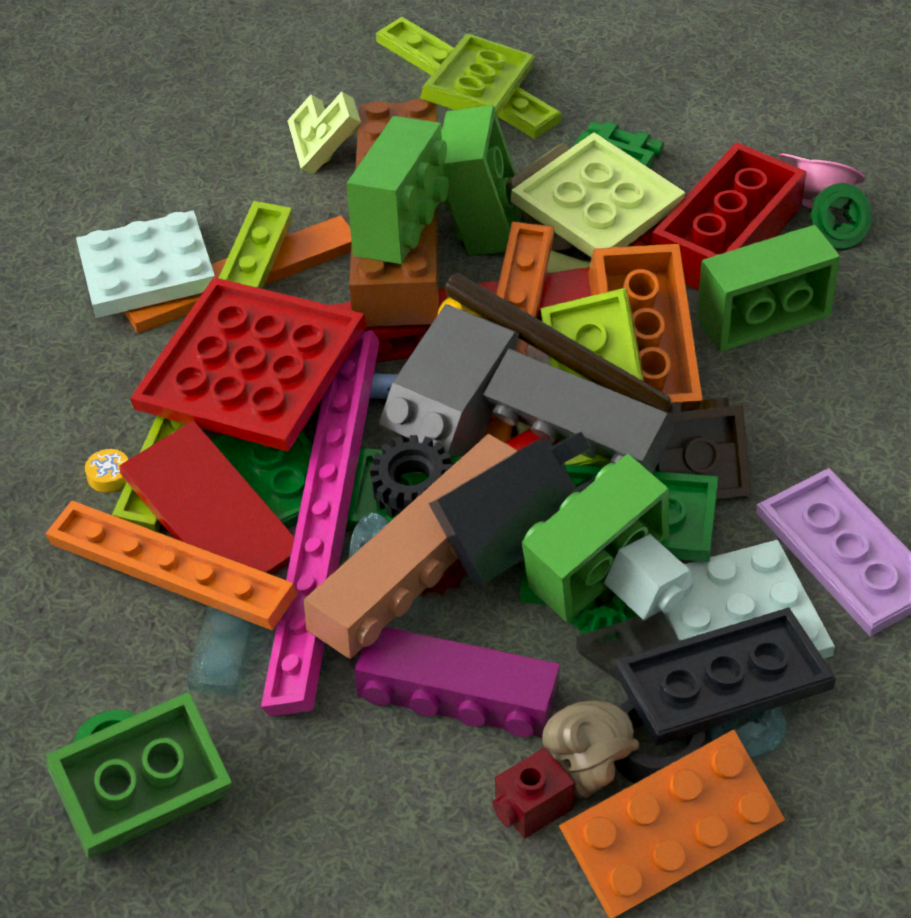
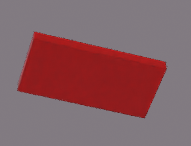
[119,420,294,575]

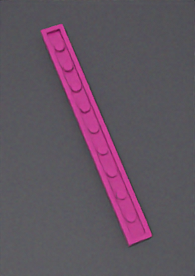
[261,330,380,717]

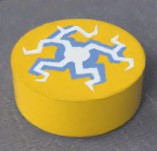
[85,449,129,493]

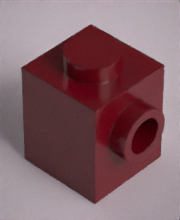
[492,747,575,839]

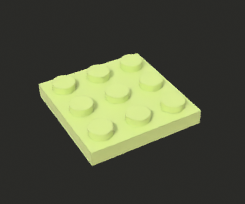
[511,132,685,258]

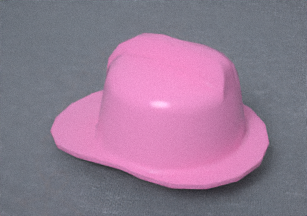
[779,153,865,210]

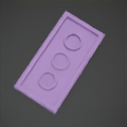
[756,468,911,636]

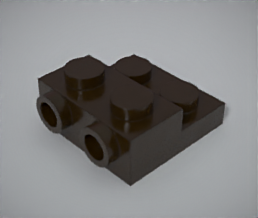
[656,397,752,499]

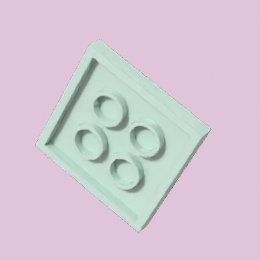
[76,210,215,318]
[660,540,835,659]

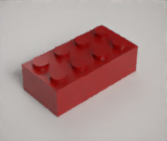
[652,142,807,290]

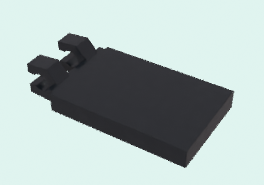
[428,432,597,587]

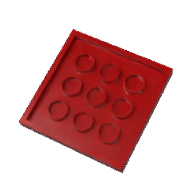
[130,277,367,452]

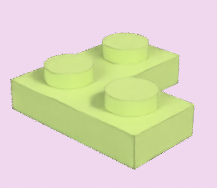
[287,92,361,174]

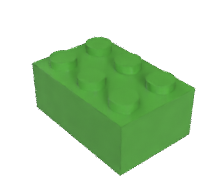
[441,105,522,256]
[346,116,449,264]
[696,225,840,352]
[522,453,669,623]
[46,692,232,860]

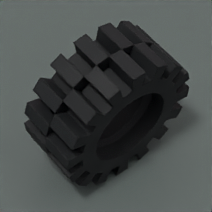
[369,435,452,518]

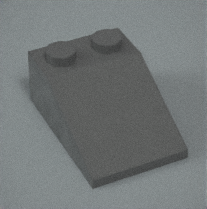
[379,304,519,456]

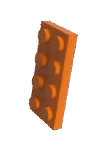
[559,730,785,918]

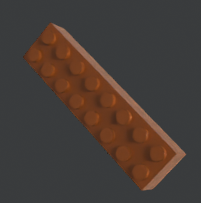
[349,99,439,327]

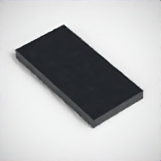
[613,607,836,746]

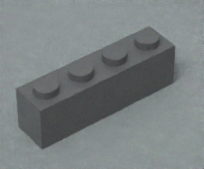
[483,348,675,474]

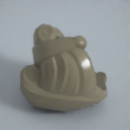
[542,700,639,799]

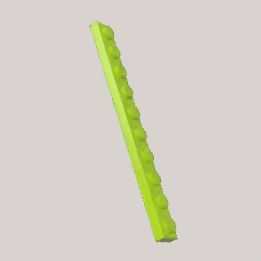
[112,201,293,532]

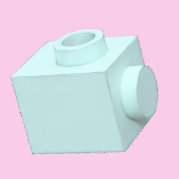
[604,534,690,620]

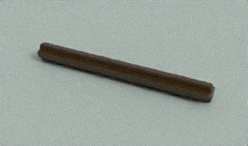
[444,273,672,413]

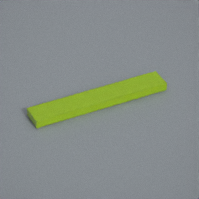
[376,17,561,139]

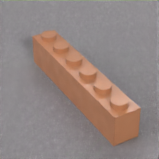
[304,434,517,659]

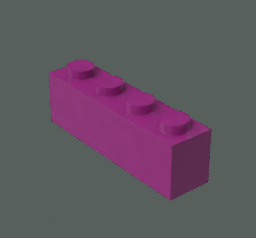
[355,627,560,737]

